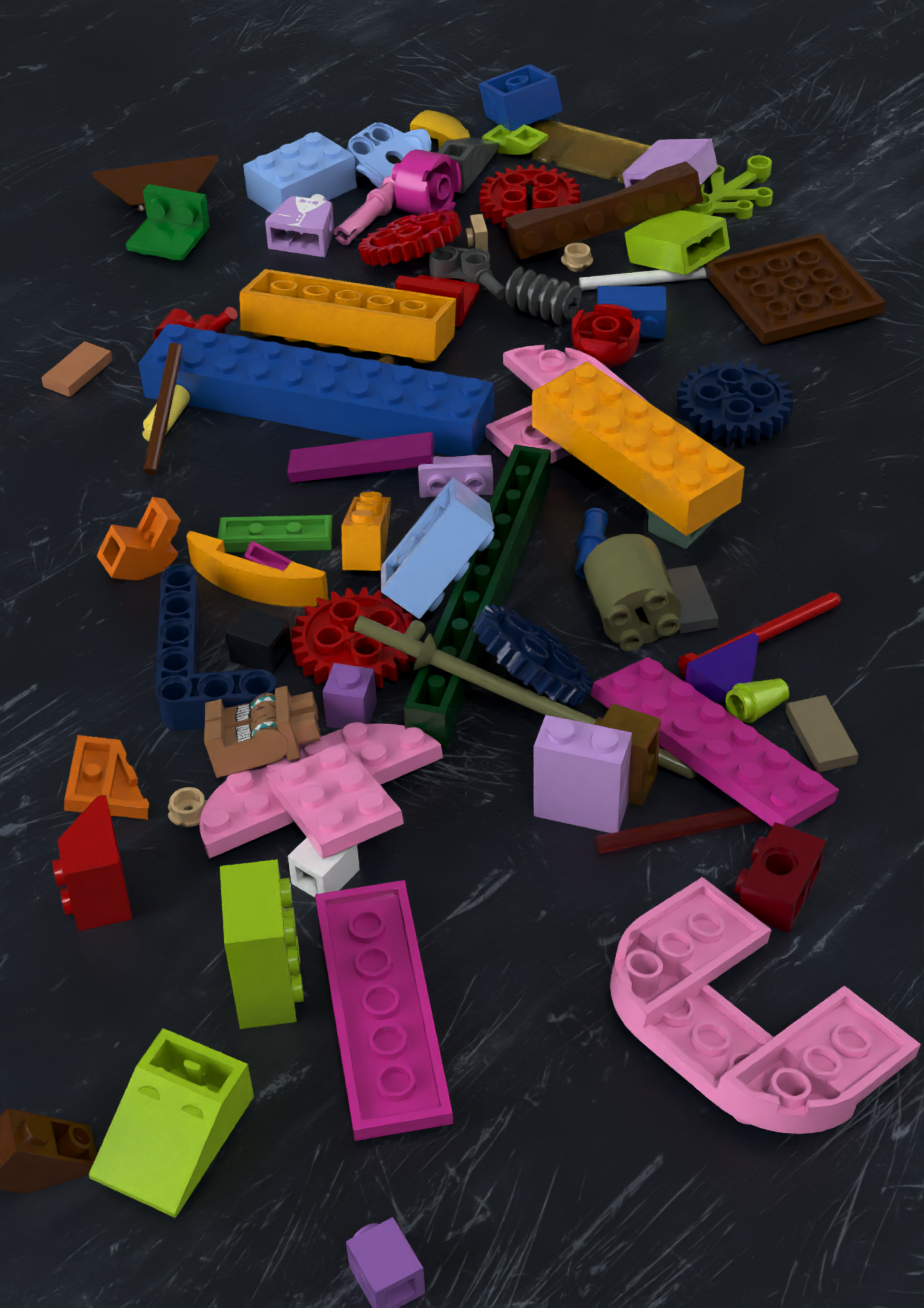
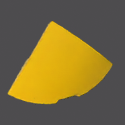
[410,110,470,149]

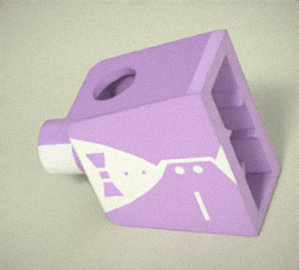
[265,194,334,257]

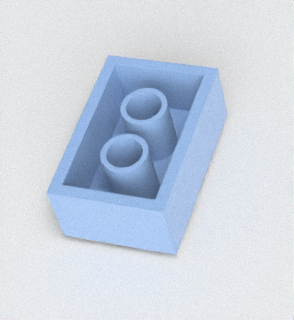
[243,132,357,214]
[381,477,495,619]

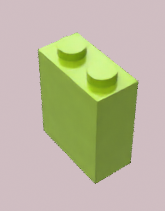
[625,209,730,275]

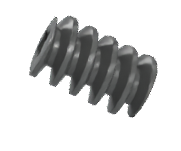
[505,267,582,326]

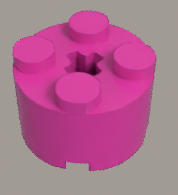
[392,149,461,215]

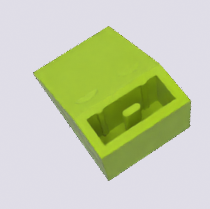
[89,1028,254,1218]

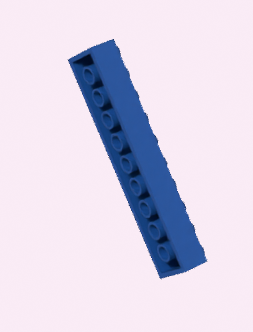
[138,324,495,456]

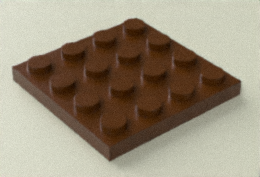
[704,233,886,344]

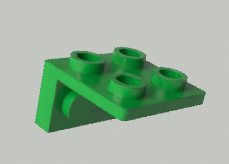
[126,184,210,261]

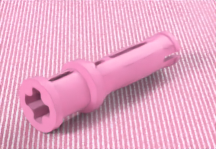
[334,175,396,245]

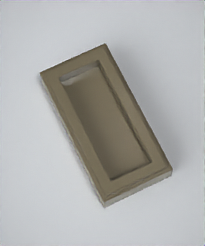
[785,695,858,773]

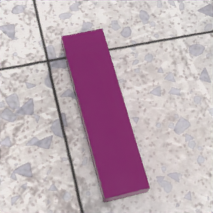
[287,432,435,483]

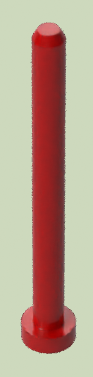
[678,592,841,679]

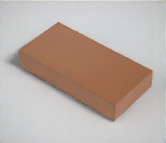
[41,341,113,397]

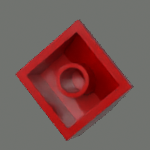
[52,795,132,931]

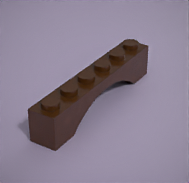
[505,161,703,260]

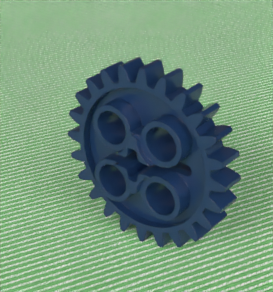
[677,360,793,444]
[473,604,593,706]

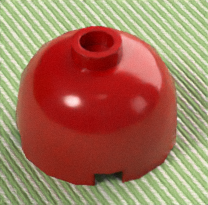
[571,304,641,369]

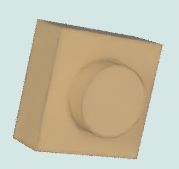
[465,214,488,252]

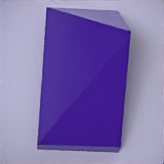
[686,632,759,703]

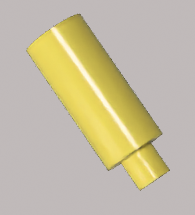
[143,384,191,441]

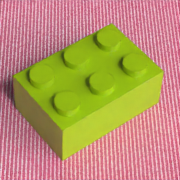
[220,859,304,1029]

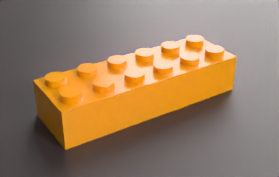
[240,269,456,363]
[532,361,745,536]

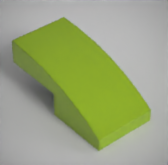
[482,124,548,155]

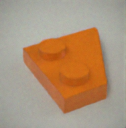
[64,735,149,820]

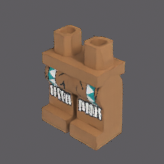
[204,686,321,778]

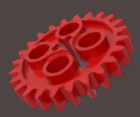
[479,164,581,229]
[358,209,462,266]
[291,587,421,688]

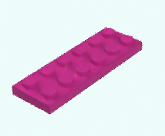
[591,657,839,828]
[315,880,453,1141]

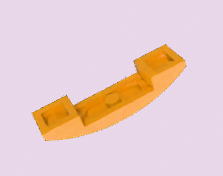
[186,530,329,607]

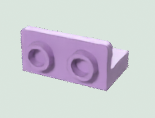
[418,455,493,498]

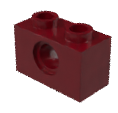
[734,822,826,933]

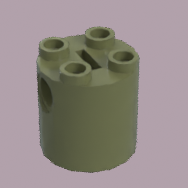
[583,534,681,651]

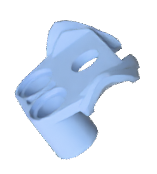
[347,123,431,188]

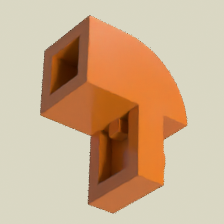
[97,497,181,581]

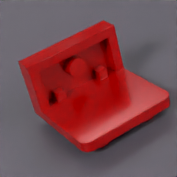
[395,275,479,327]

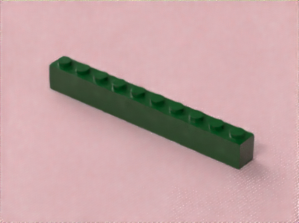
[404,444,551,749]

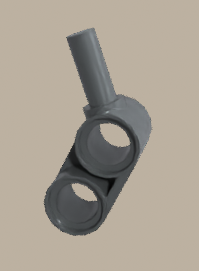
[429,245,506,300]

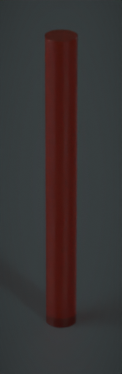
[595,806,762,854]

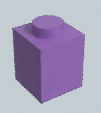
[323,663,377,729]
[346,1217,425,1308]

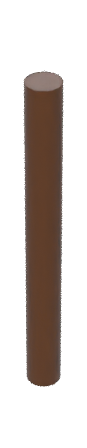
[143,343,183,475]

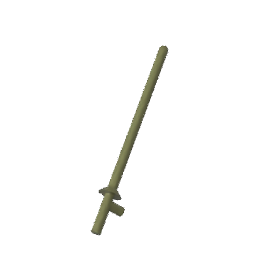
[354,615,698,779]

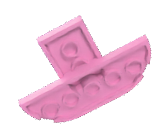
[485,345,649,463]
[199,722,443,859]

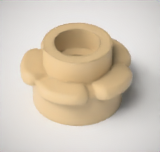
[561,242,593,272]
[168,787,207,827]

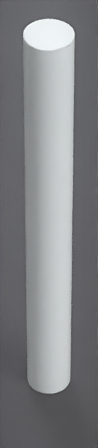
[579,265,708,291]

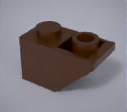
[0,1108,97,1194]

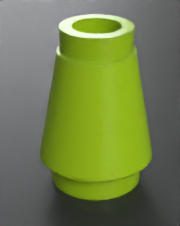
[725,678,789,723]

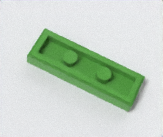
[218,515,333,552]

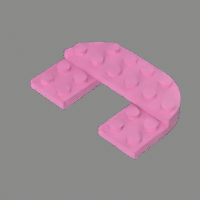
[610,877,921,1134]

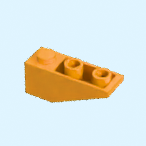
[341,492,391,571]

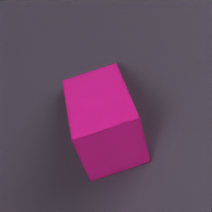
[242,541,294,571]

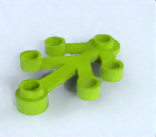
[683,155,773,219]

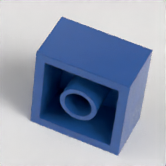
[479,64,563,131]

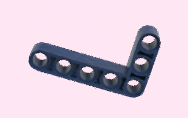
[155,564,277,730]

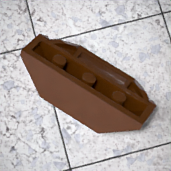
[93,154,219,212]

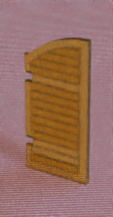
[531,120,651,184]

